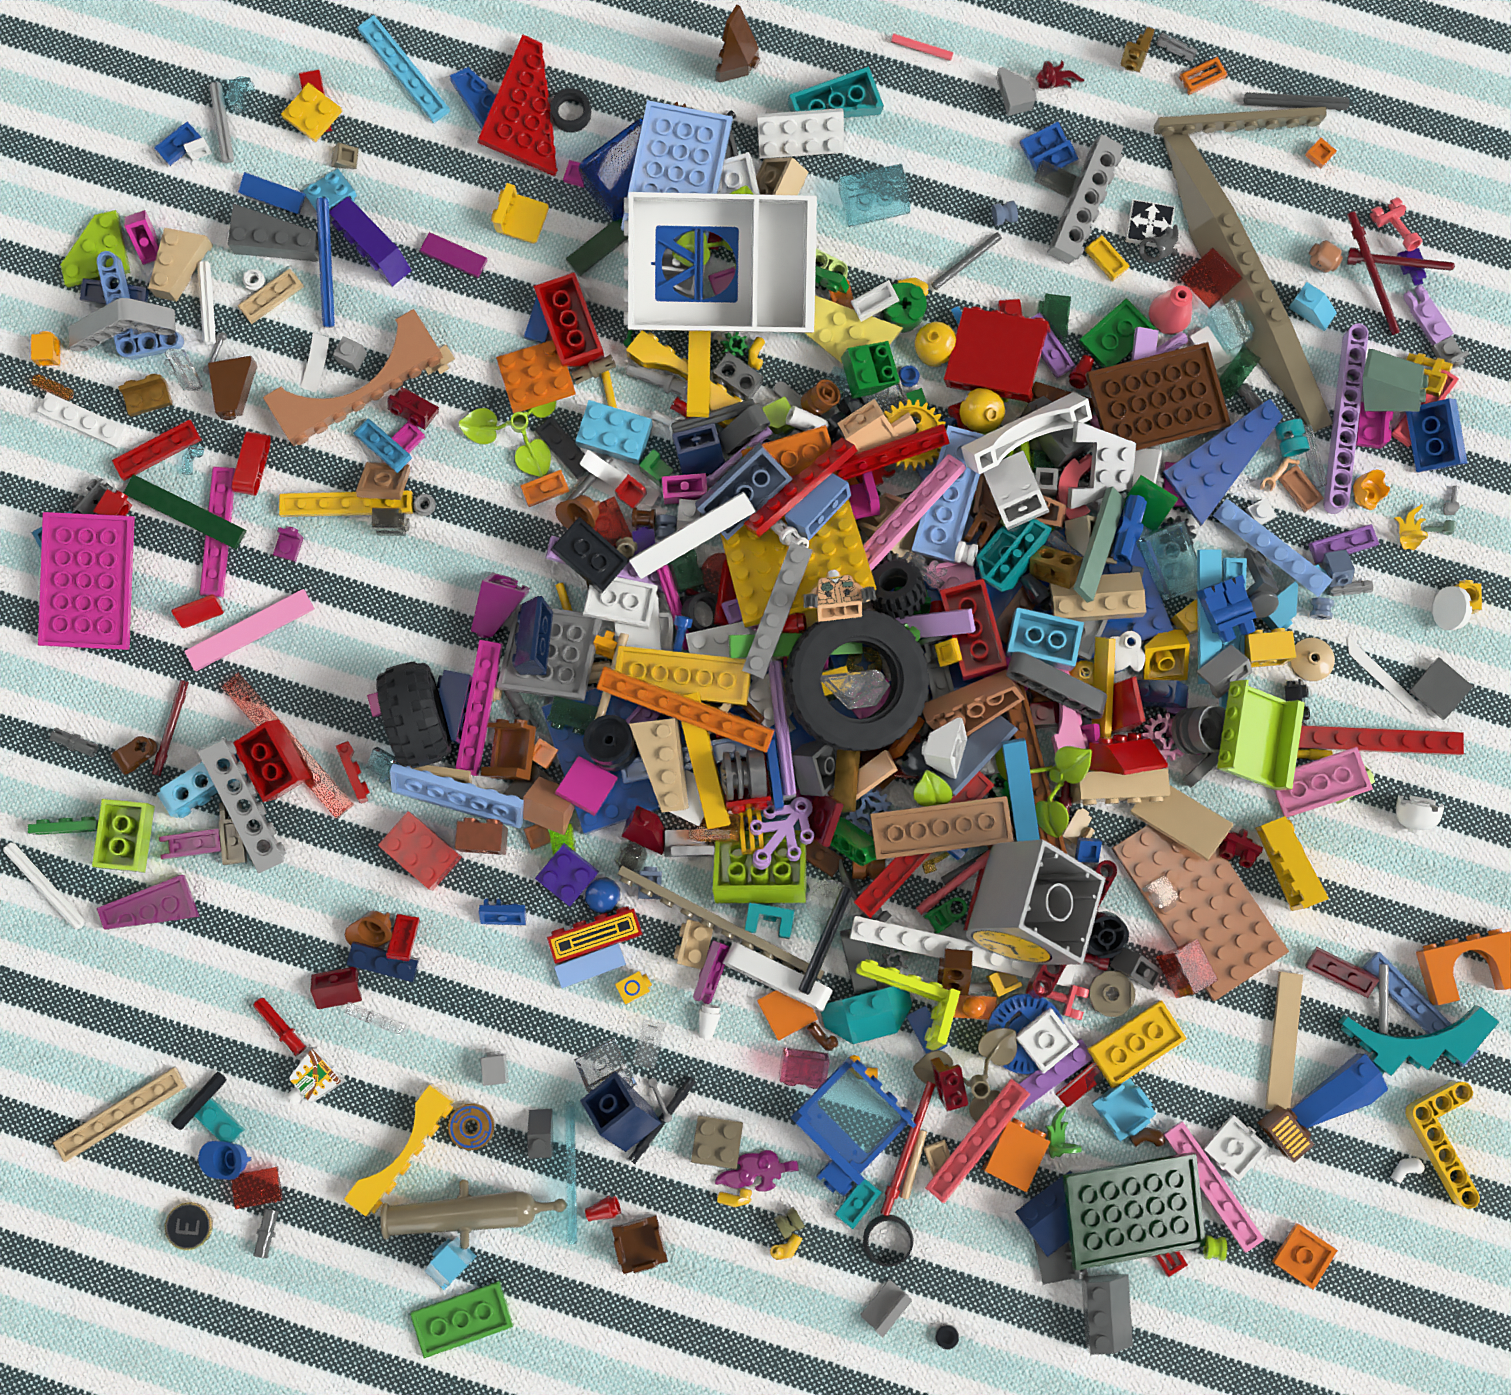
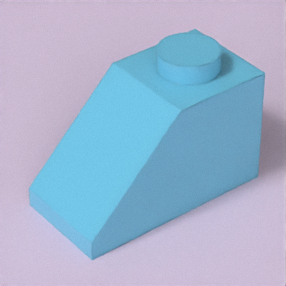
[1288,282,1337,331]
[1261,581,1298,630]

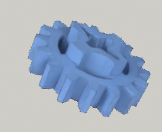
[845,789,892,834]

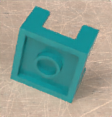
[745,903,795,939]

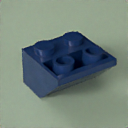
[672,423,725,476]

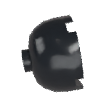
[893,733,935,777]
[1087,911,1129,958]

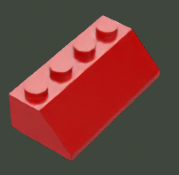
[534,272,605,366]

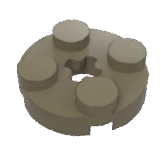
[1089,971,1135,1017]

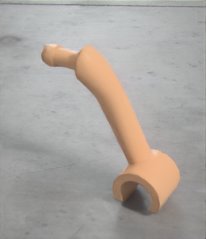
[1260,456,1300,492]

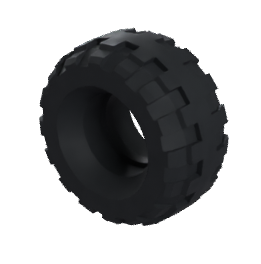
[376,661,451,768]

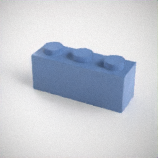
[785,473,851,541]

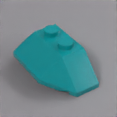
[976,519,1052,592]
[820,986,913,1045]

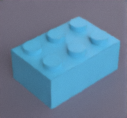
[575,400,653,465]
[1005,608,1084,671]

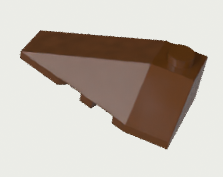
[716,4,760,83]

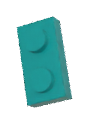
[194,1098,245,1143]
[835,1179,882,1229]

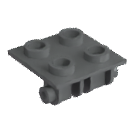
[1033,1239,1088,1285]

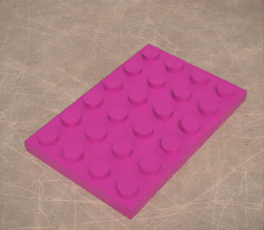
[38,512,135,650]

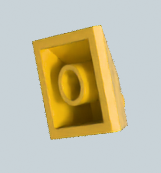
[1143,629,1190,681]

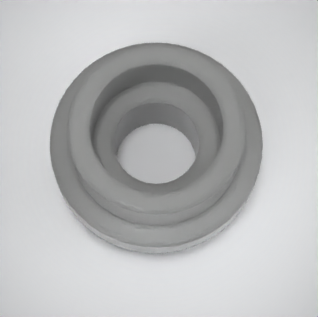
[413,494,436,516]

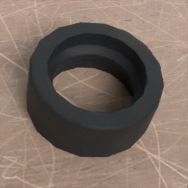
[550,88,591,133]
[681,592,720,633]

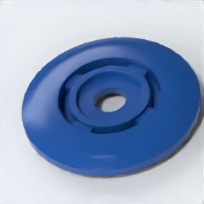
[986,994,1065,1074]

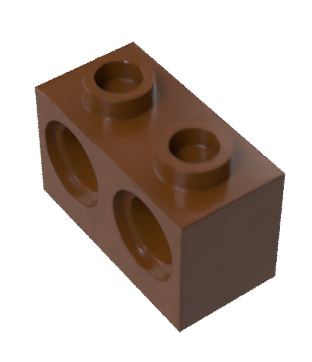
[937,949,973,996]

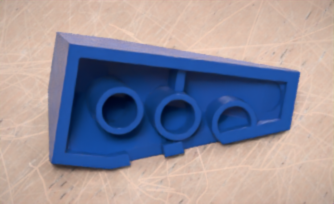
[1291,1053,1389,1129]

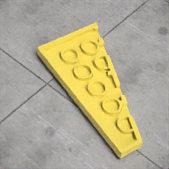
[805,296,903,363]

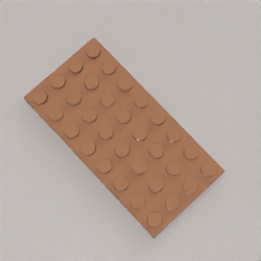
[1111,825,1289,1001]

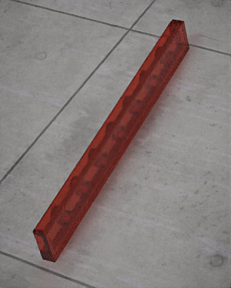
[221,672,355,819]

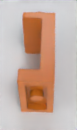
[982,1118,1050,1192]

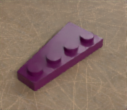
[96,874,200,930]

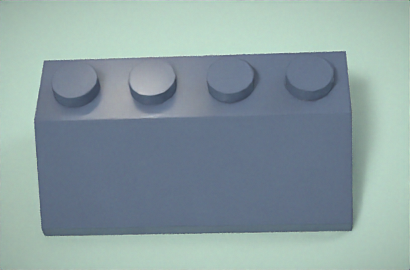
[695,442,792,540]
[932,715,1018,796]

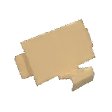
[425,345,455,375]
[1062,808,1095,845]

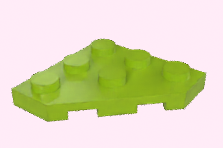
[61,210,131,287]

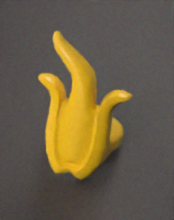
[1394,504,1428,550]

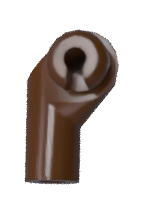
[807,1022,839,1051]

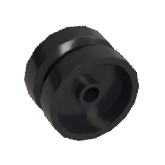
[583,715,638,772]

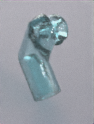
[182,444,204,475]

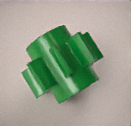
[720,332,748,357]

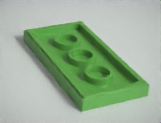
[410,1280,514,1359]

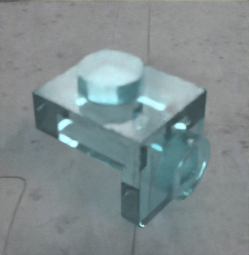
[227,76,255,113]
[366,747,398,784]

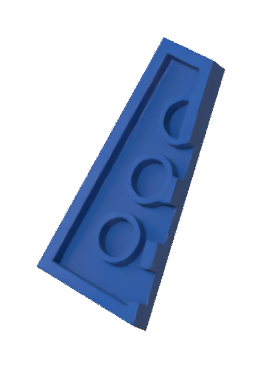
[450,67,497,129]

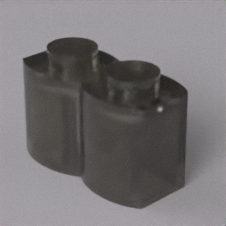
[371,508,410,536]

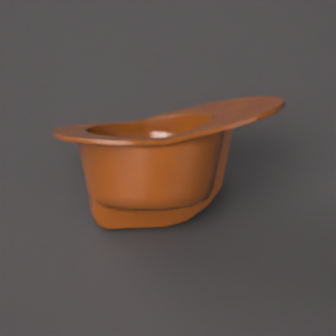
[555,495,600,529]
[345,910,392,948]

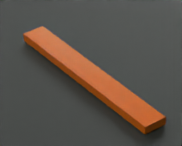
[596,666,775,752]

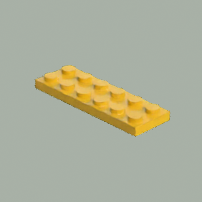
[615,646,751,706]

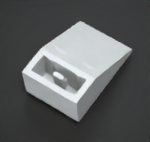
[983,451,1050,530]

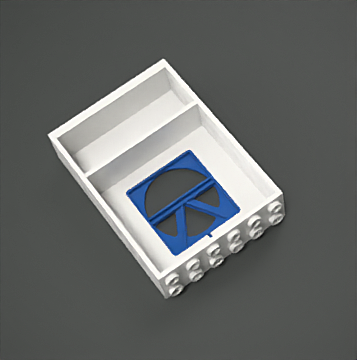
[624,192,817,333]

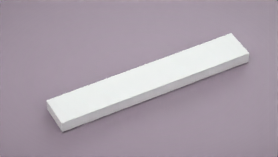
[629,491,755,579]

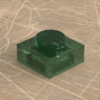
[1031,449,1055,473]

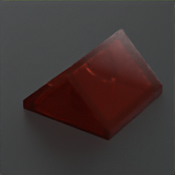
[1156,938,1218,998]

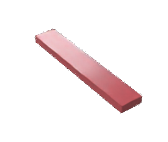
[925,1078,1030,1203]

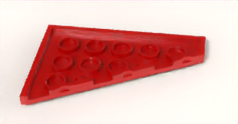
[477,34,558,177]

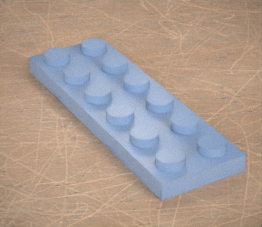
[911,425,984,564]
[390,763,524,829]

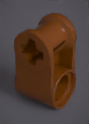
[111,736,158,775]

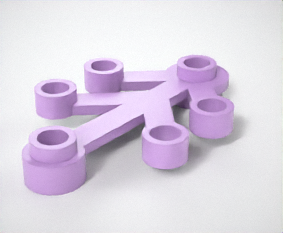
[750,797,814,869]

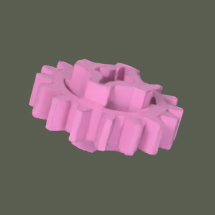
[1141,713,1184,761]

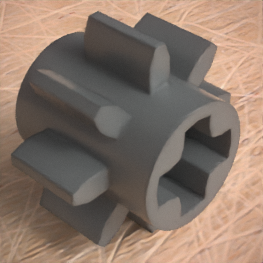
[881,948,909,971]

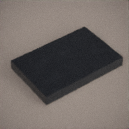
[550,517,629,594]

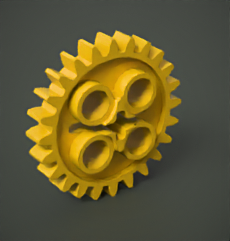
[884,399,947,471]

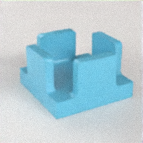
[1091,1078,1156,1142]

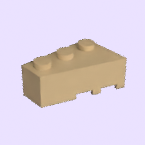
[148,227,213,302]

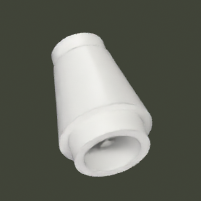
[699,1004,721,1039]

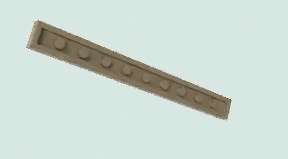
[617,866,825,980]

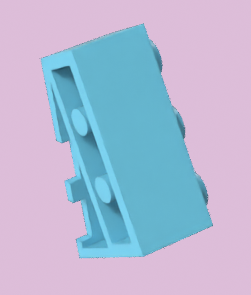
[425,1237,477,1290]

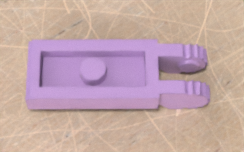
[1404,285,1454,346]

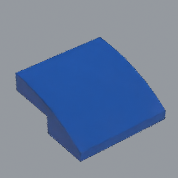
[1019,122,1078,179]

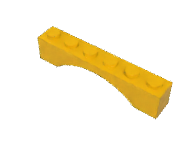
[626,330,742,428]
[344,1084,454,1217]

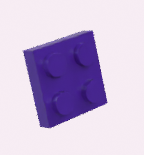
[535,843,599,907]

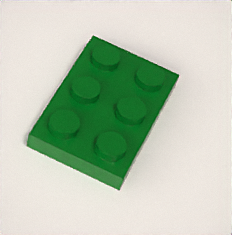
[1079,298,1156,368]

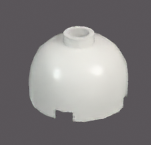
[1396,796,1444,834]

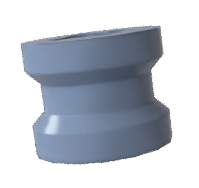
[1310,597,1334,620]

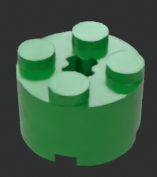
[882,282,927,333]

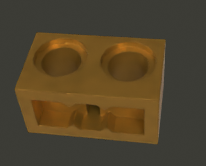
[1030,545,1083,589]

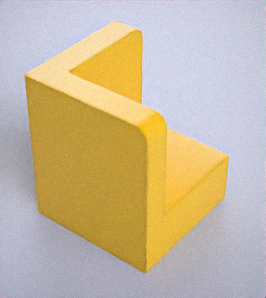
[986,971,1023,997]

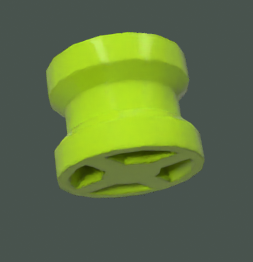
[1203,1235,1227,1261]

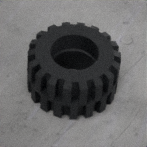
[870,558,927,620]

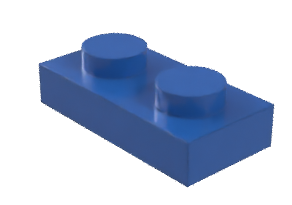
[154,121,202,166]

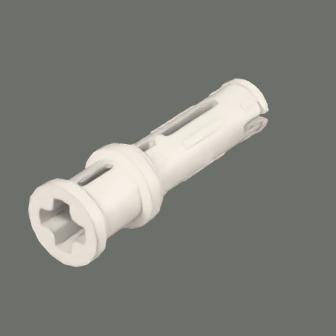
[770,519,809,548]

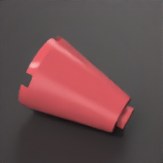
[1149,285,1192,335]

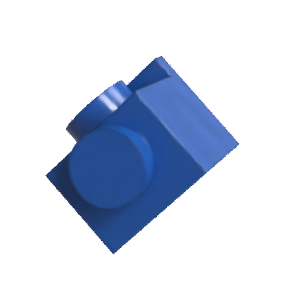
[816,1159,853,1196]

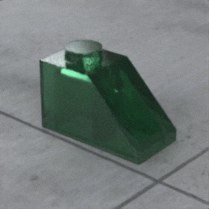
[1037,293,1071,345]
[1219,346,1261,400]

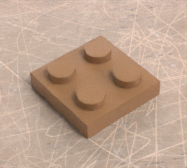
[356,462,410,500]

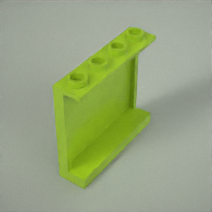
[1217,679,1305,790]

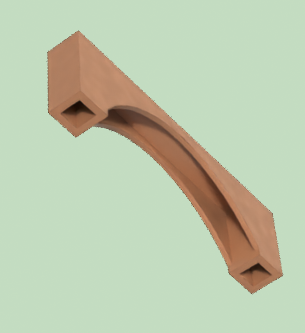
[263,309,443,446]

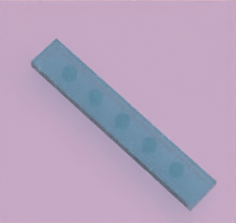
[564,1100,577,1245]

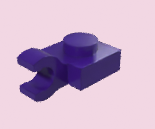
[1397,248,1427,286]

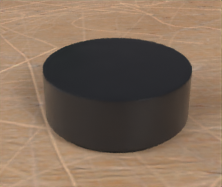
[935,1324,959,1350]

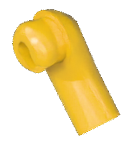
[770,1233,803,1260]

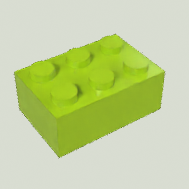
[92,799,155,873]

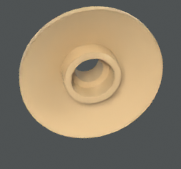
[1290,638,1335,682]

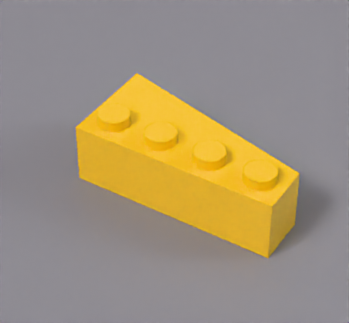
[1255,816,1329,911]

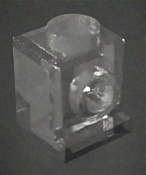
[1141,875,1180,912]

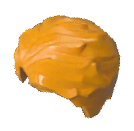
[1353,469,1390,510]

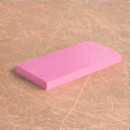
[1274,747,1373,818]

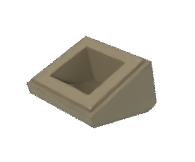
[331,142,359,169]

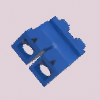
[1196,575,1257,643]

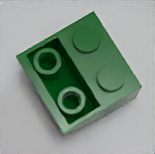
[841,341,900,398]

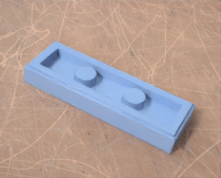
[554,943,626,988]

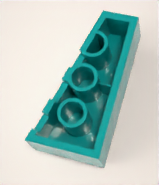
[787,66,884,118]

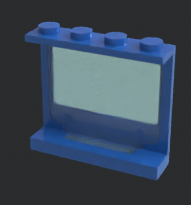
[791,1057,916,1186]

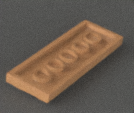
[870,796,1013,860]

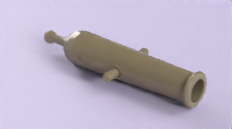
[380,1179,567,1249]

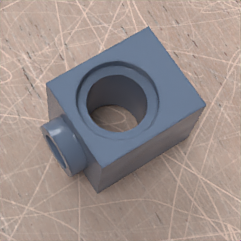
[1321,550,1355,587]

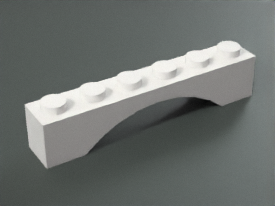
[961,392,1092,474]

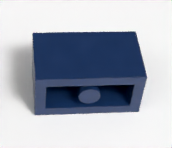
[1137,680,1189,708]

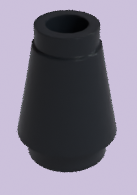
[1020,573,1052,607]

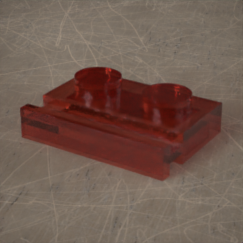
[232,1166,283,1209]

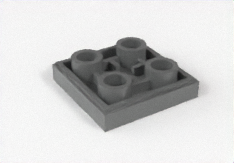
[1409,657,1474,720]

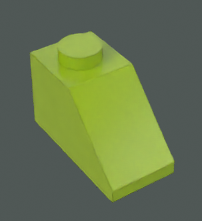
[762,396,795,435]

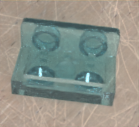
[1210,298,1255,351]

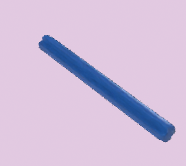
[316,198,335,328]

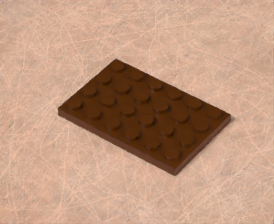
[1085,342,1231,451]

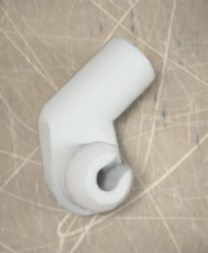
[1390,1158,1425,1184]

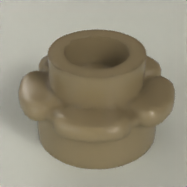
[616,537,638,558]

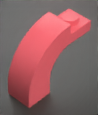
[1055,453,1092,522]

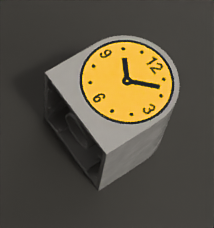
[966,840,1106,965]

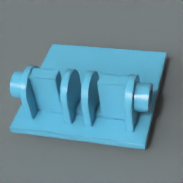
[302,168,357,216]

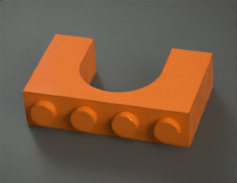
[1416,928,1511,1005]

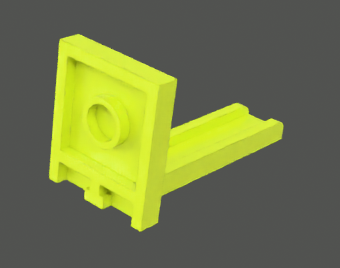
[856,959,960,1051]

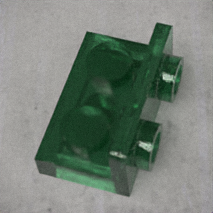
[668,549,704,592]
[546,696,598,736]

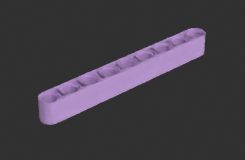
[1323,324,1368,514]

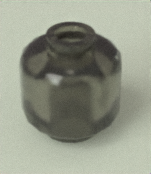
[614,840,647,873]

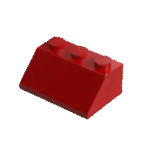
[1089,732,1168,775]

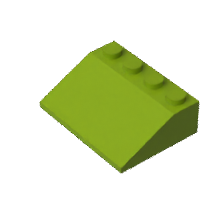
[712,830,806,904]

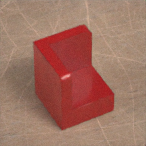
[615,474,647,510]

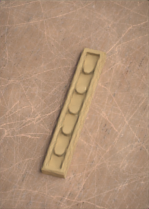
[1265,971,1303,1110]
[53,1067,187,1162]

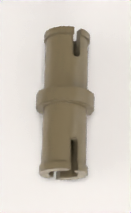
[571,354,616,385]

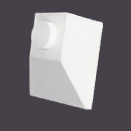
[922,718,967,779]

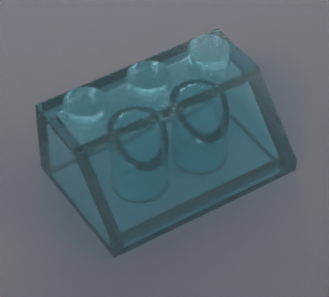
[838,163,911,227]
[1136,521,1197,600]

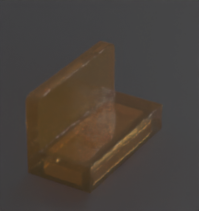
[689,814,740,842]

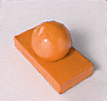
[954,995,997,1020]

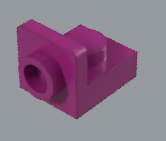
[273,526,304,563]

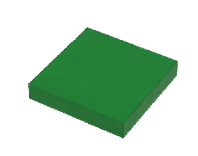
[1123,475,1178,532]

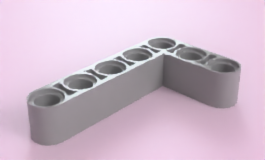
[68,298,176,352]

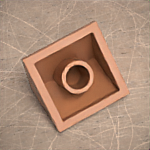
[523,777,576,835]

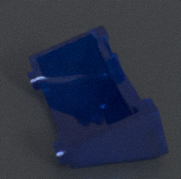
[578,118,643,222]

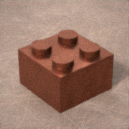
[455,818,508,855]

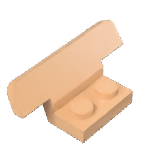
[838,399,916,455]

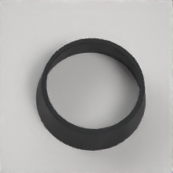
[863,1215,913,1267]

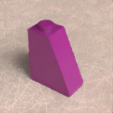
[471,572,530,638]

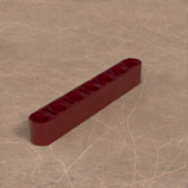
[1027,860,1117,999]

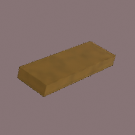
[833,749,860,813]

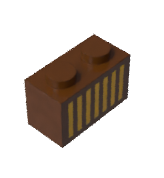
[1258,1105,1315,1163]

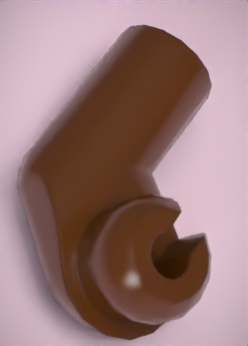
[1129,1127,1165,1147]

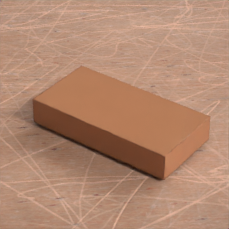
[1278,464,1324,512]

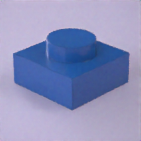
[1075,838,1102,863]

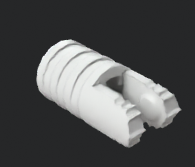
[786,406,829,431]

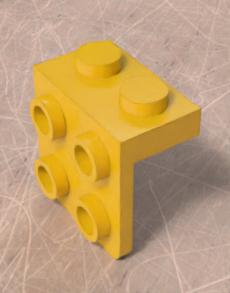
[491,183,549,244]

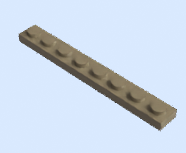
[1153,107,1327,136]

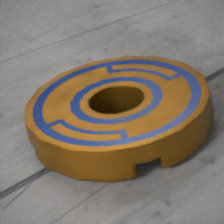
[448,1103,495,1150]

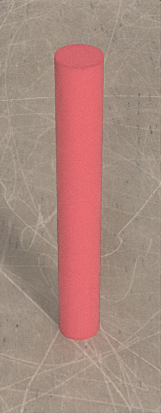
[891,34,954,61]

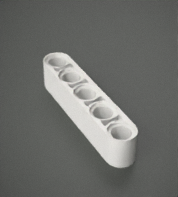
[722,942,832,1012]

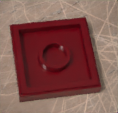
[807,793,844,847]

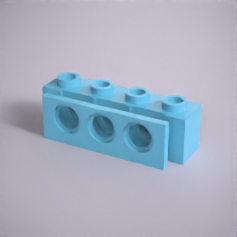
[157,753,248,819]

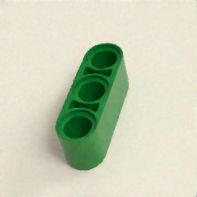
[830,817,876,866]

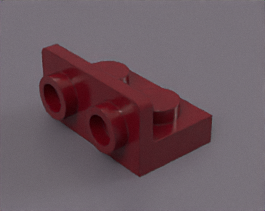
[388,387,439,430]
[931,1057,968,1112]

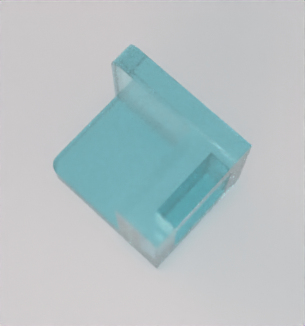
[826,366,849,398]

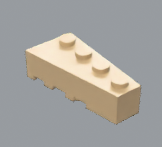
[629,718,689,812]
[1070,769,1170,805]

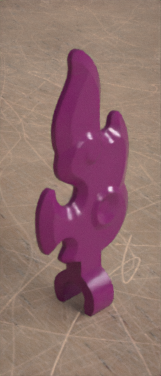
[715,1150,799,1192]

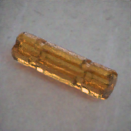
[31,374,74,401]

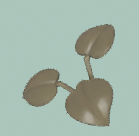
[913,1028,1017,1122]

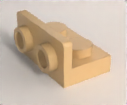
[674,919,714,969]

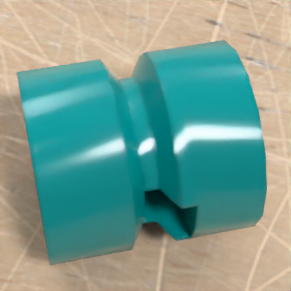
[1274,419,1310,458]

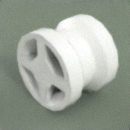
[954,541,978,566]

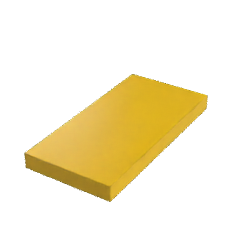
[1087,1000,1187,1088]

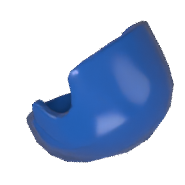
[585,877,621,913]

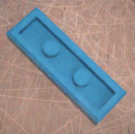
[353,418,412,473]

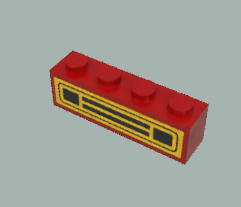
[547,906,643,964]

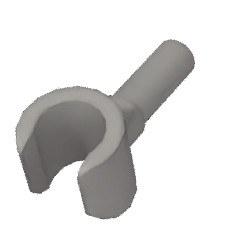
[1443,485,1460,515]

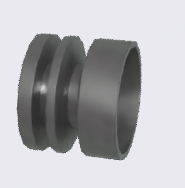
[721,749,767,800]

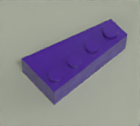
[329,196,412,287]

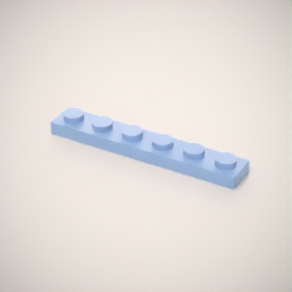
[1213,499,1333,597]

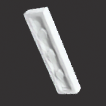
[37,392,127,448]

